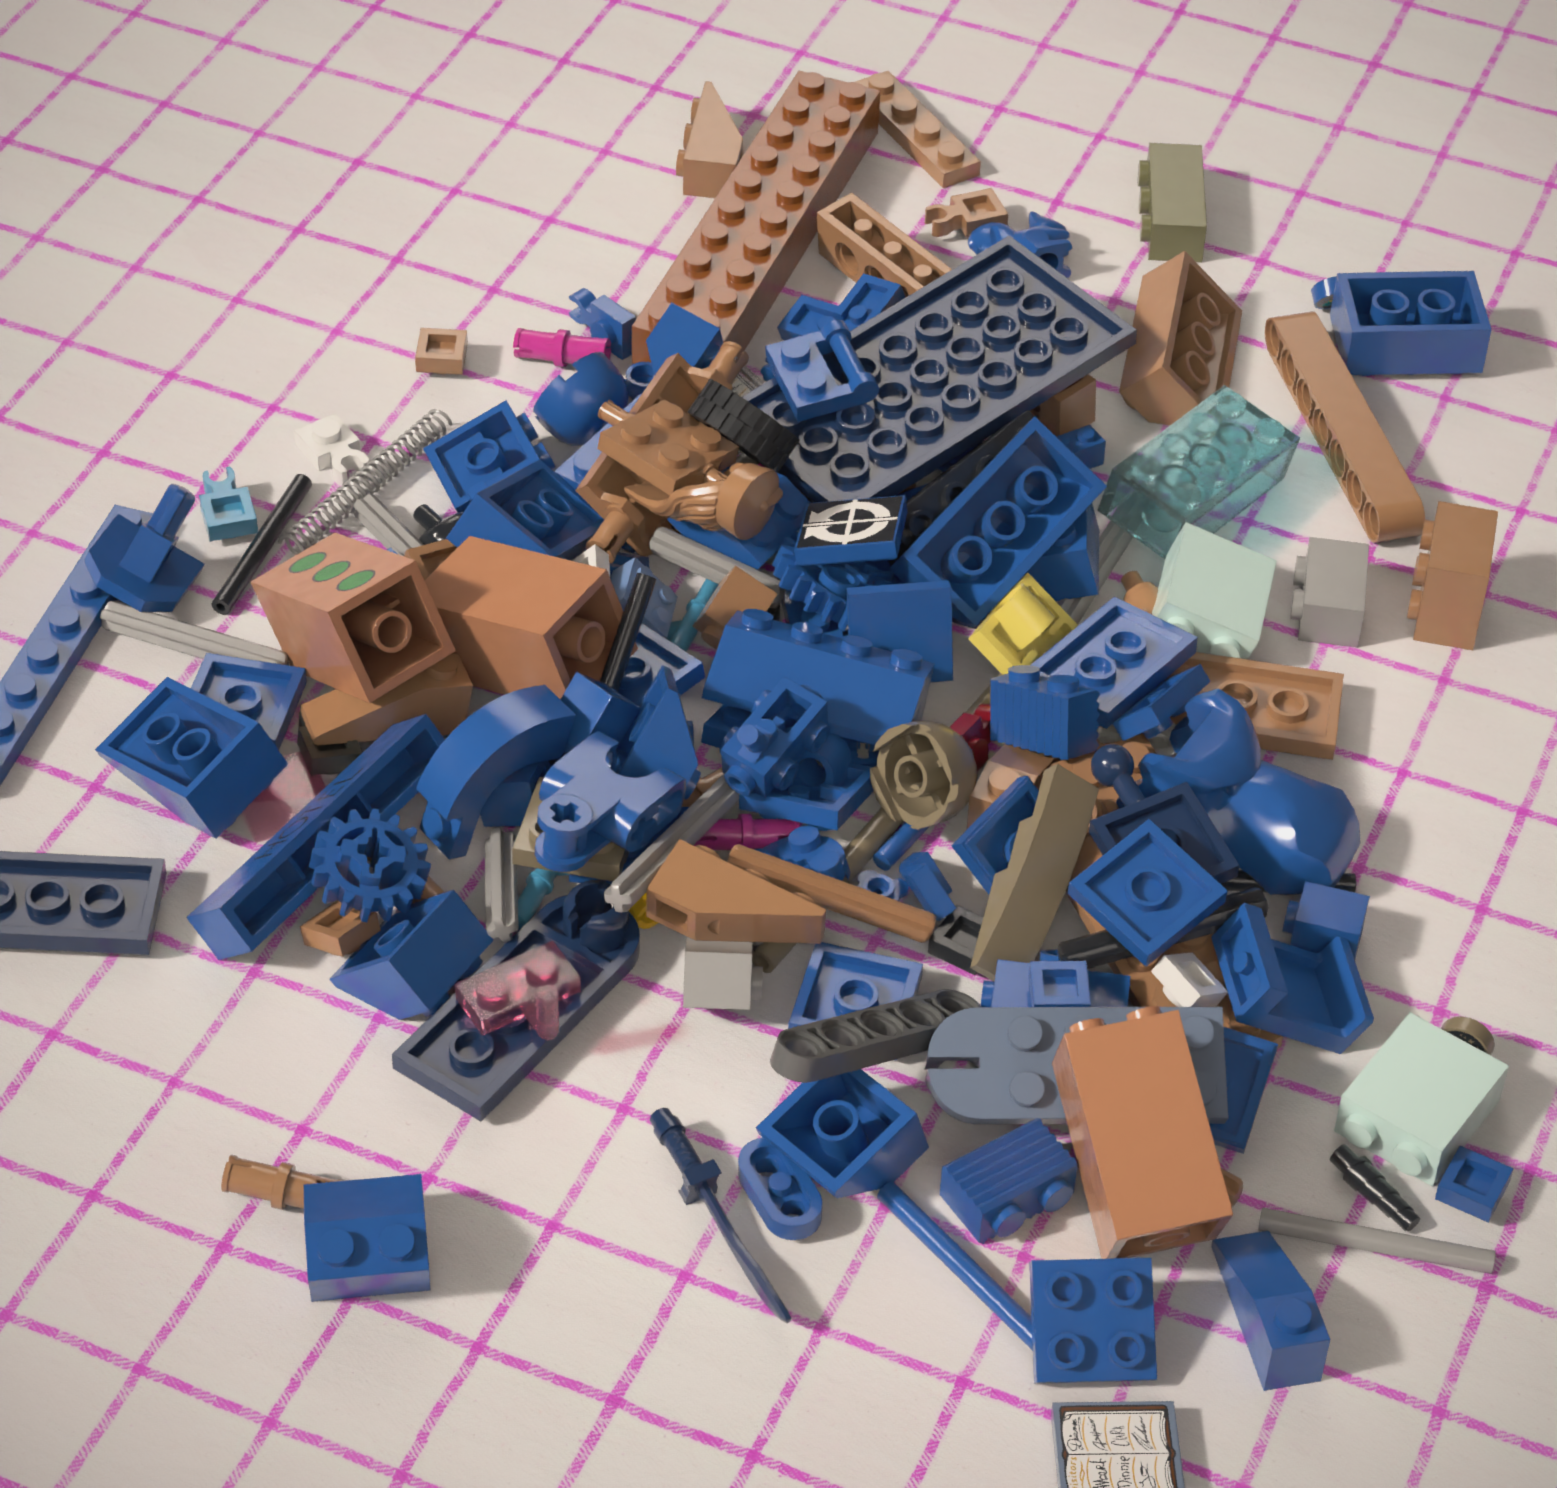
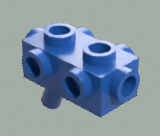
[720,676,830,799]

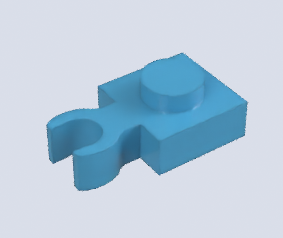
[199,467,258,542]

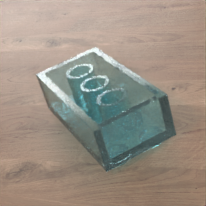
[1097,385,1300,559]

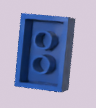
[1330,271,1492,376]

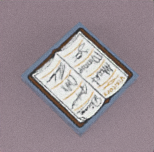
[1051,1401,1185,1488]

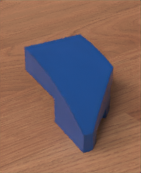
[899,852,957,921]

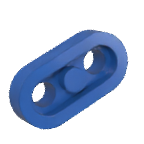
[738,1137,823,1240]

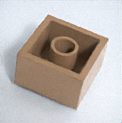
[1407,501,1498,651]

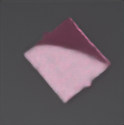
[241,751,326,843]

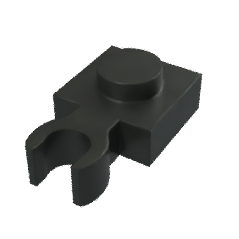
[297,704,363,775]

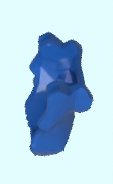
[1116,688,1361,895]

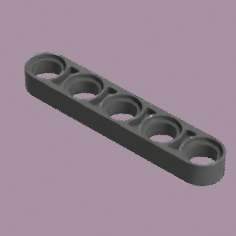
[770,989,981,1083]

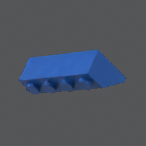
[889,417,1107,628]
[701,609,935,745]

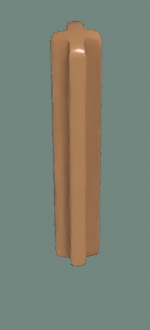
[727,844,936,943]

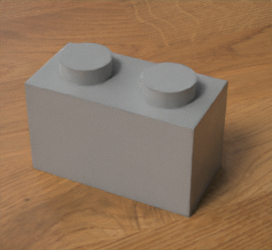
[1290,537,1369,648]

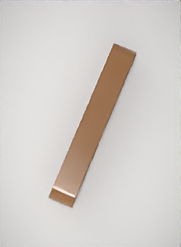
[1264,311,1425,543]

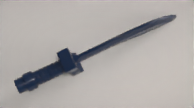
[650,1108,791,1323]

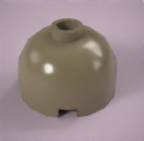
[870,721,977,829]

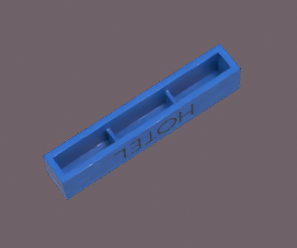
[186,714,445,960]

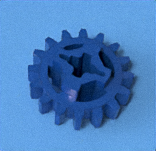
[309,809,431,923]

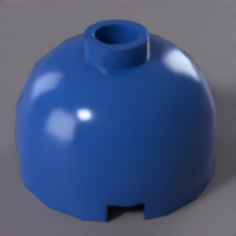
[533,352,629,446]

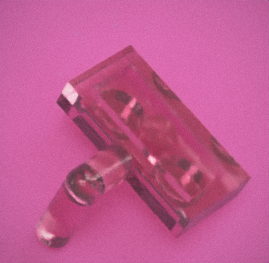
[455,941,581,1040]

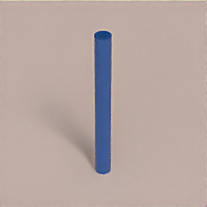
[877,1181,1033,1351]

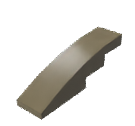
[970,764,1099,981]

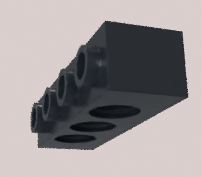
[895,410,1034,560]

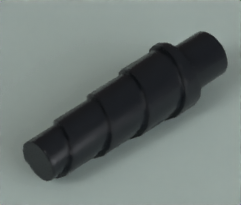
[1329,1144,1421,1231]

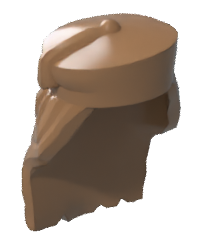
[624,463,783,540]

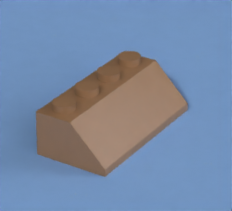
[1119,251,1242,432]

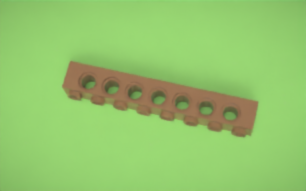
[817,192,1096,437]

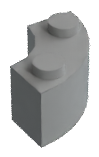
[683,936,763,1010]

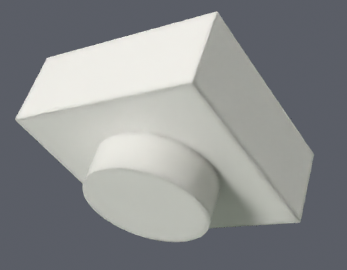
[1151,952,1228,1007]

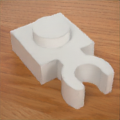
[294,413,369,486]

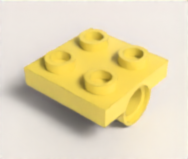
[968,573,1078,675]

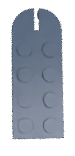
[925,1007,1228,1124]

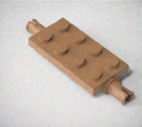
[575,341,749,564]

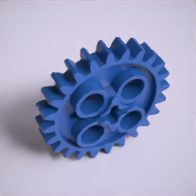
[772,531,904,632]

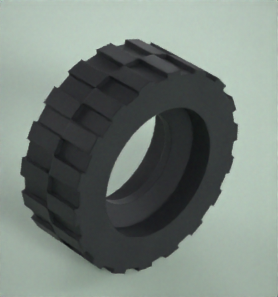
[687,379,800,473]

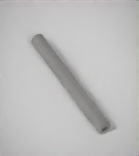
[1258,1208,1496,1274]

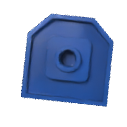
[84,484,205,612]

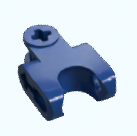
[534,731,686,872]

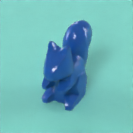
[968,211,1072,278]

